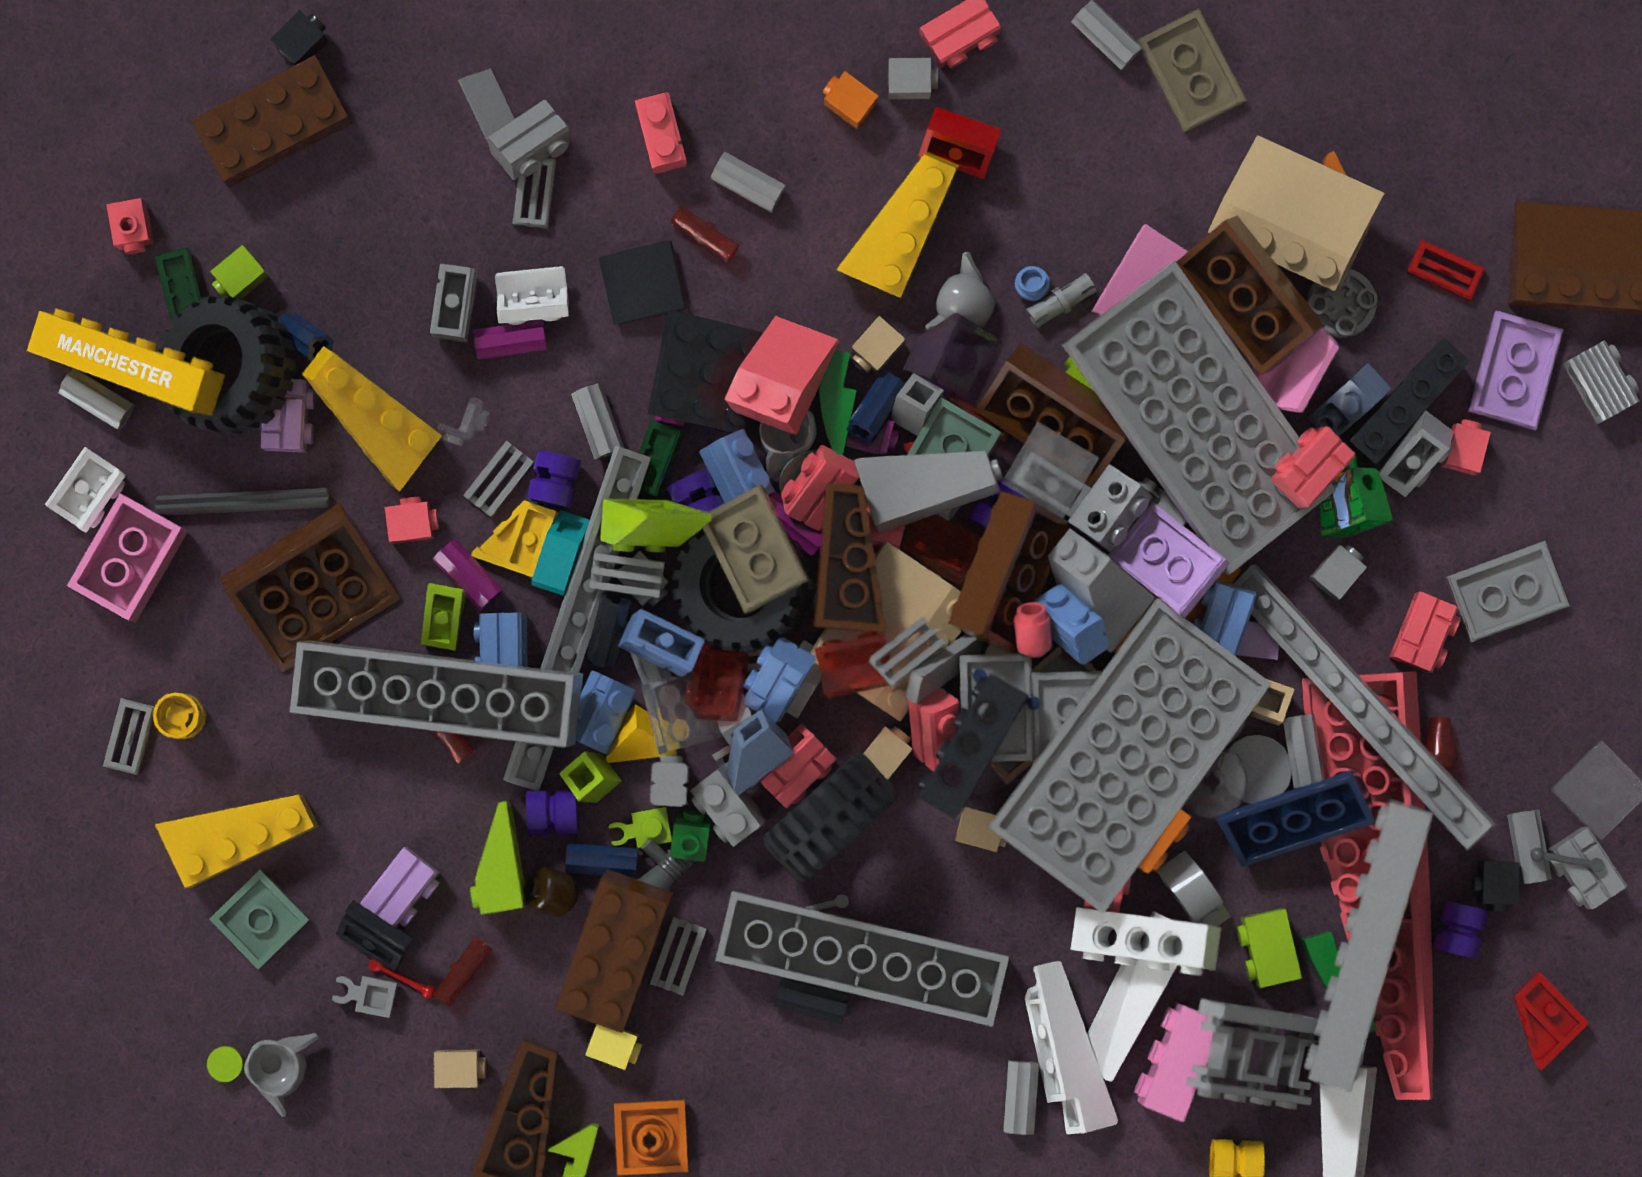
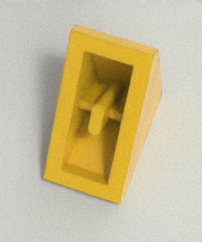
[606,704,677,763]

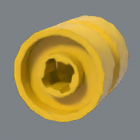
[153,692,207,739]
[1209,1139,1264,1177]

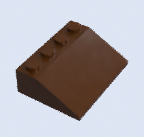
[1508,201,1642,316]
[221,503,401,673]

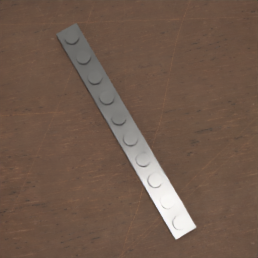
[503,446,651,791]
[1233,565,1496,849]

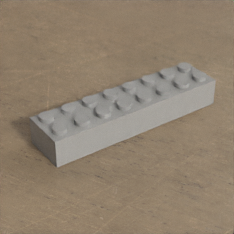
[290,641,583,747]
[1304,799,1433,1092]
[715,890,1009,1027]

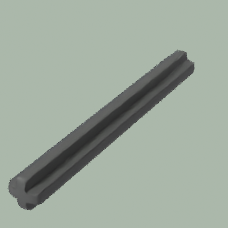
[155,488,330,516]

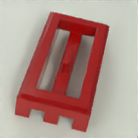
[1406,240,1485,301]

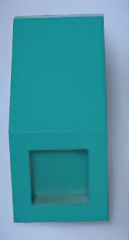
[531,510,590,596]

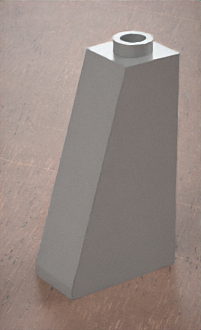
[854,451,1003,533]

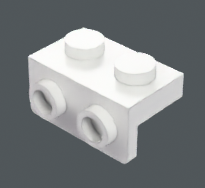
[495,266,569,325]
[45,447,126,533]

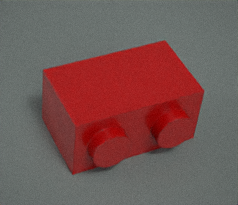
[918,107,1002,179]

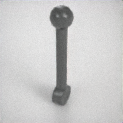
[1530,848,1604,872]

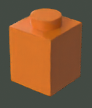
[823,71,879,129]

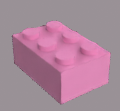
[67,494,188,622]
[1134,1002,1213,1122]

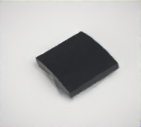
[599,241,687,326]

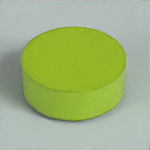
[207,1046,244,1082]

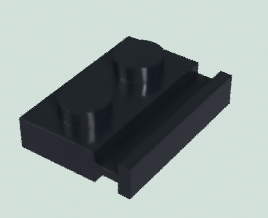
[336,900,412,972]

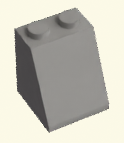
[1048,529,1155,653]

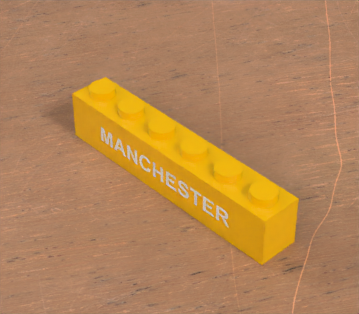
[27,308,225,416]

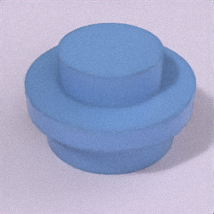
[1015,266,1050,301]

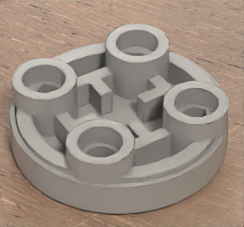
[1306,269,1378,338]

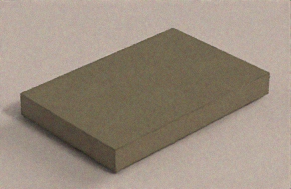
[1137,9,1247,133]
[703,485,810,613]

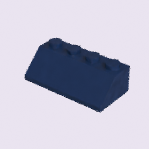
[1217,770,1376,867]

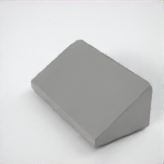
[458,69,515,142]

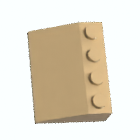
[1208,135,1385,291]
[809,541,961,721]

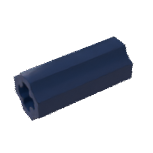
[278,312,334,362]
[846,372,905,443]
[565,843,639,878]

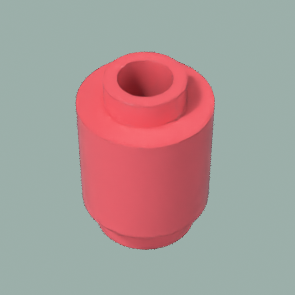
[1014,602,1052,658]

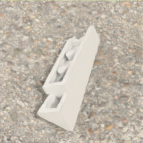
[1087,911,1183,1082]
[1025,961,1118,1135]
[1318,1035,1377,1177]

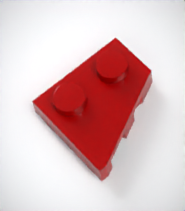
[1513,971,1589,1071]

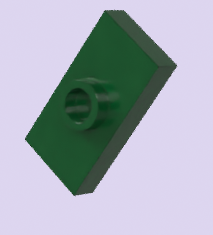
[154,247,202,322]
[639,420,686,498]

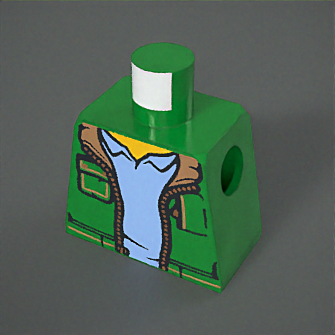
[1320,451,1393,537]

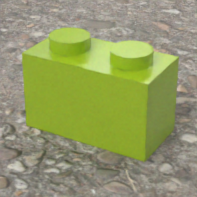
[1237,908,1302,988]

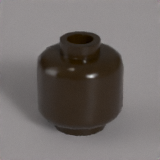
[524,867,578,917]

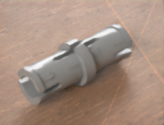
[1026,273,1097,329]

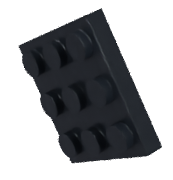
[648,310,763,436]

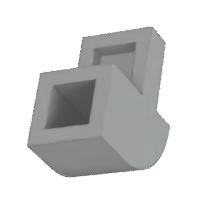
[1156,850,1231,927]

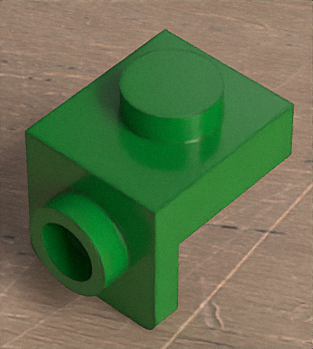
[670,809,711,862]

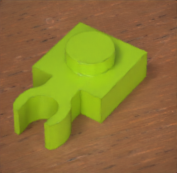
[608,807,672,848]

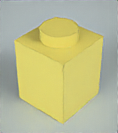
[585,1024,642,1070]

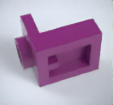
[845,412,899,457]

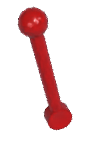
[369,959,436,999]

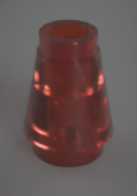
[1425,717,1458,770]

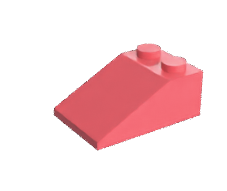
[724,316,839,436]

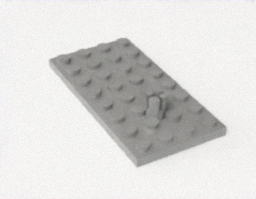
[1062,261,1336,575]
[988,598,1272,913]

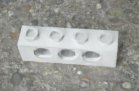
[1071,907,1221,976]

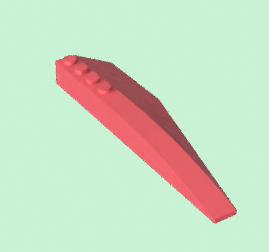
[1302,671,1433,1100]

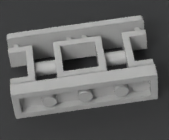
[1186,999,1319,1110]

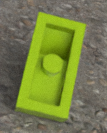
[421,583,466,651]
[548,1123,600,1177]

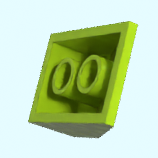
[600,498,712,552]
[470,801,528,914]

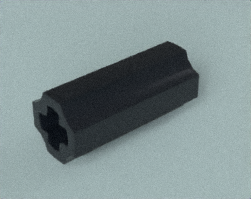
[586,592,632,668]
[773,977,850,1025]

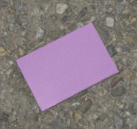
[1468,310,1564,430]
[1108,502,1230,618]

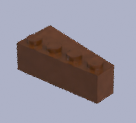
[813,483,887,634]
[472,1037,557,1177]

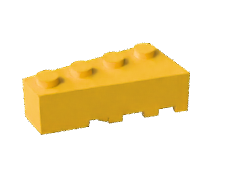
[836,152,959,298]
[302,346,442,492]
[155,795,319,888]

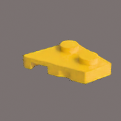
[471,500,559,578]

